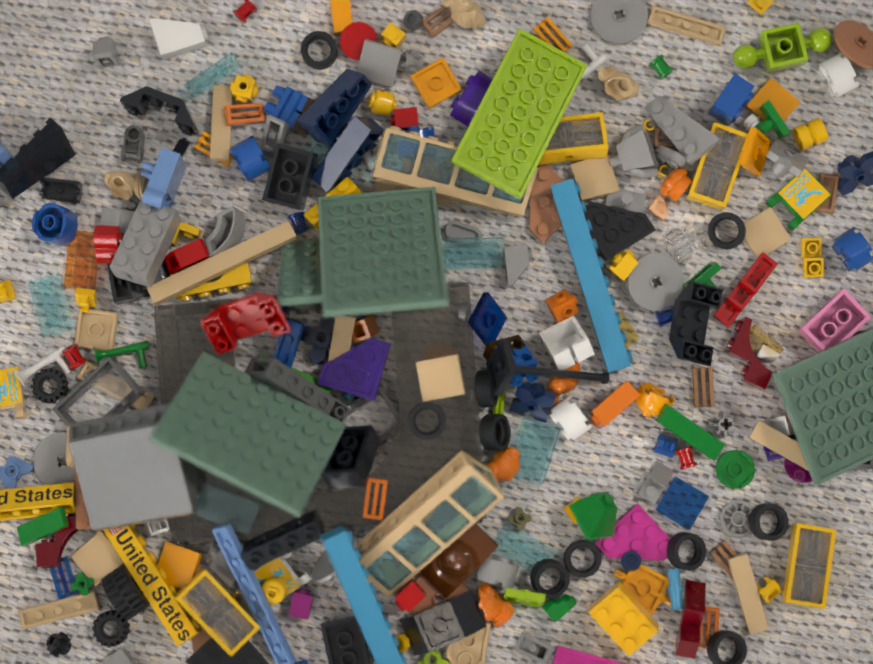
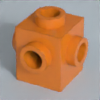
[545,289,579,323]

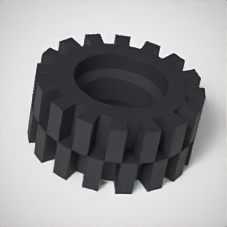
[31,368,69,404]
[92,610,130,647]

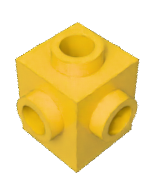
[230,74,259,104]

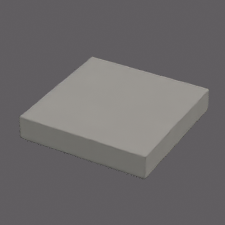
[357,39,403,87]

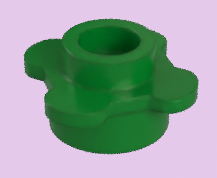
[71,572,94,596]

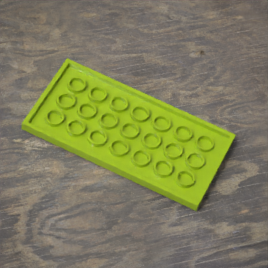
[451,28,588,199]

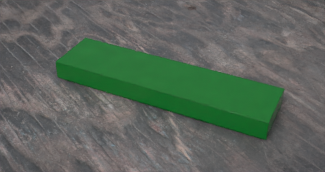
[655,404,725,461]

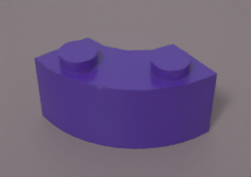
[450,70,493,127]

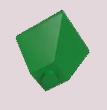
[569,492,617,540]

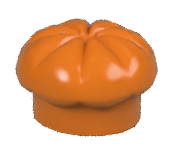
[660,168,692,202]

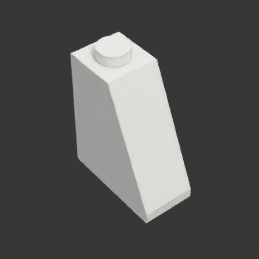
[149,18,209,60]

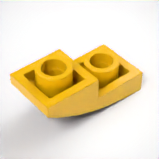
[801,237,824,278]

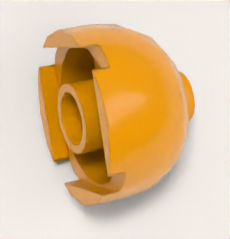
[635,382,675,418]

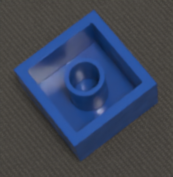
[708,73,755,126]

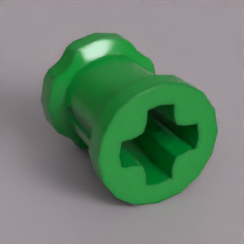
[649,55,674,80]

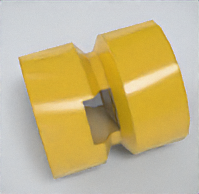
[792,118,828,151]

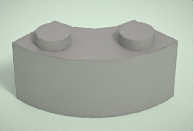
[205,206,245,257]

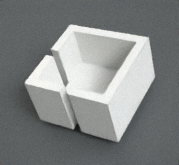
[539,315,595,370]

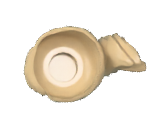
[442,0,486,29]
[598,65,640,101]
[104,171,147,200]

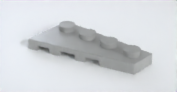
[645,96,721,166]

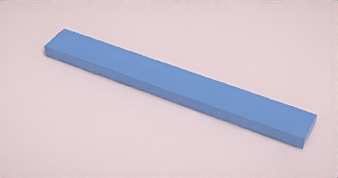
[211,523,296,664]

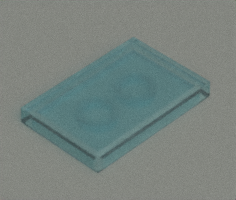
[183,52,240,99]
[514,417,560,485]

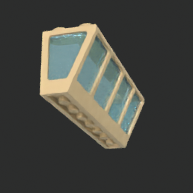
[371,126,538,218]
[357,451,505,598]

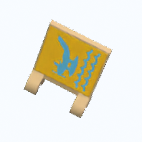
[0,366,27,419]

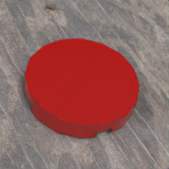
[339,22,378,60]

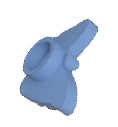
[0,456,34,489]

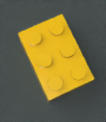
[588,581,659,656]

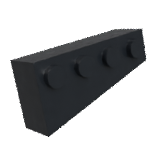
[0,118,76,199]

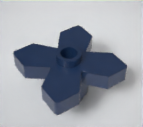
[838,151,873,195]
[301,316,335,365]
[509,383,556,423]

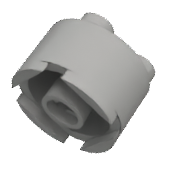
[475,554,520,589]

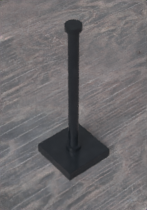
[486,339,610,396]

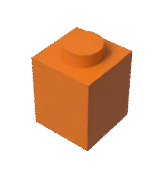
[353,314,380,343]

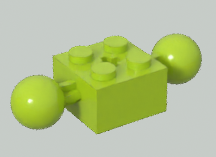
[733,23,833,73]

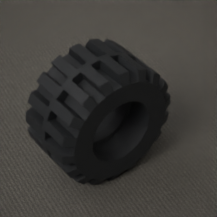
[101,565,150,620]

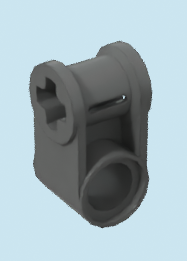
[121,125,145,164]

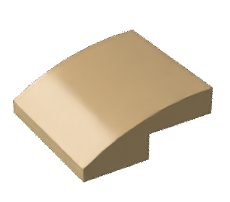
[571,155,620,201]
[416,354,465,402]

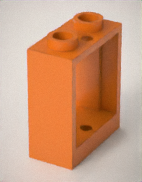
[589,380,640,428]

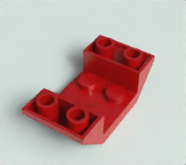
[200,292,291,355]

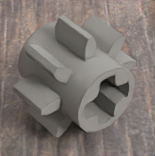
[399,49,423,74]
[712,412,738,437]

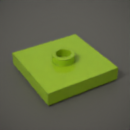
[503,588,546,608]

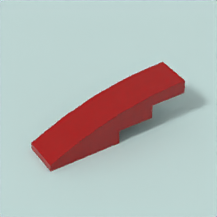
[713,252,778,328]

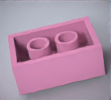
[797,289,871,352]

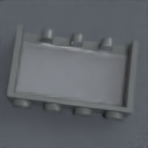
[52,356,146,426]
[343,385,406,447]

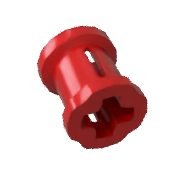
[232,0,258,24]
[62,343,87,369]
[675,446,698,470]

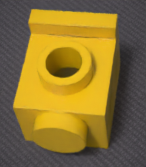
[379,22,406,48]
[605,249,639,281]

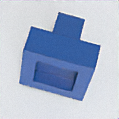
[653,433,678,458]

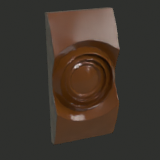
[420,523,499,598]

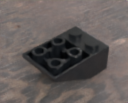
[107,260,170,305]

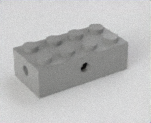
[110,199,181,288]

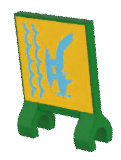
[766,167,832,231]

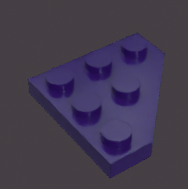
[318,338,391,401]

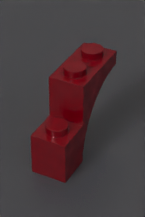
[726,317,773,390]
[35,514,79,569]
[675,580,706,659]

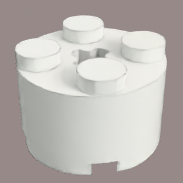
[817,53,859,98]
[550,395,593,441]

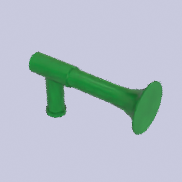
[93,341,150,369]

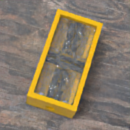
[538,112,608,165]
[686,122,748,211]
[781,523,837,609]
[174,569,261,656]

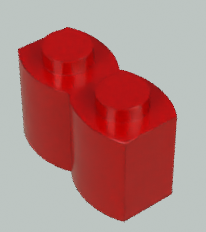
[93,225,124,264]

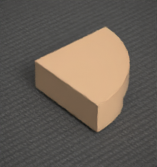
[648,194,667,221]

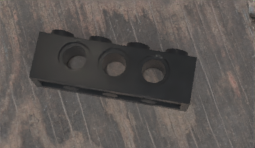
[242,510,324,570]

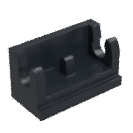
[39,177,83,204]

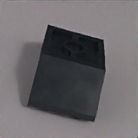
[120,86,199,136]
[669,281,723,366]
[399,589,487,656]

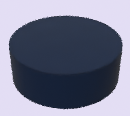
[621,551,641,572]

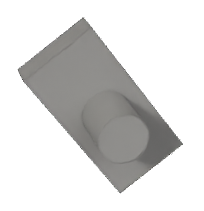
[605,189,647,213]

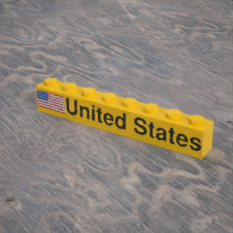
[0,482,76,521]
[103,524,200,646]

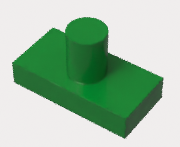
[756,100,790,140]
[683,261,722,289]

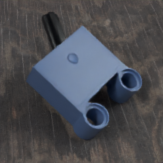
[141,138,190,209]

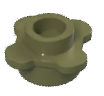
[508,507,532,531]

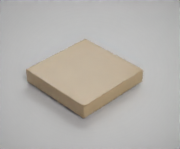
[737,207,791,259]
[74,308,119,350]
[70,531,124,587]

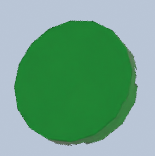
[715,450,755,489]

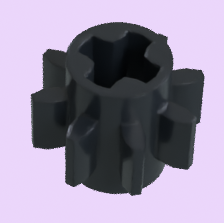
[46,631,71,658]

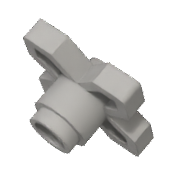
[766,138,809,178]

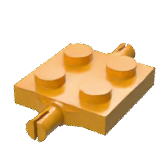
[612,564,671,615]

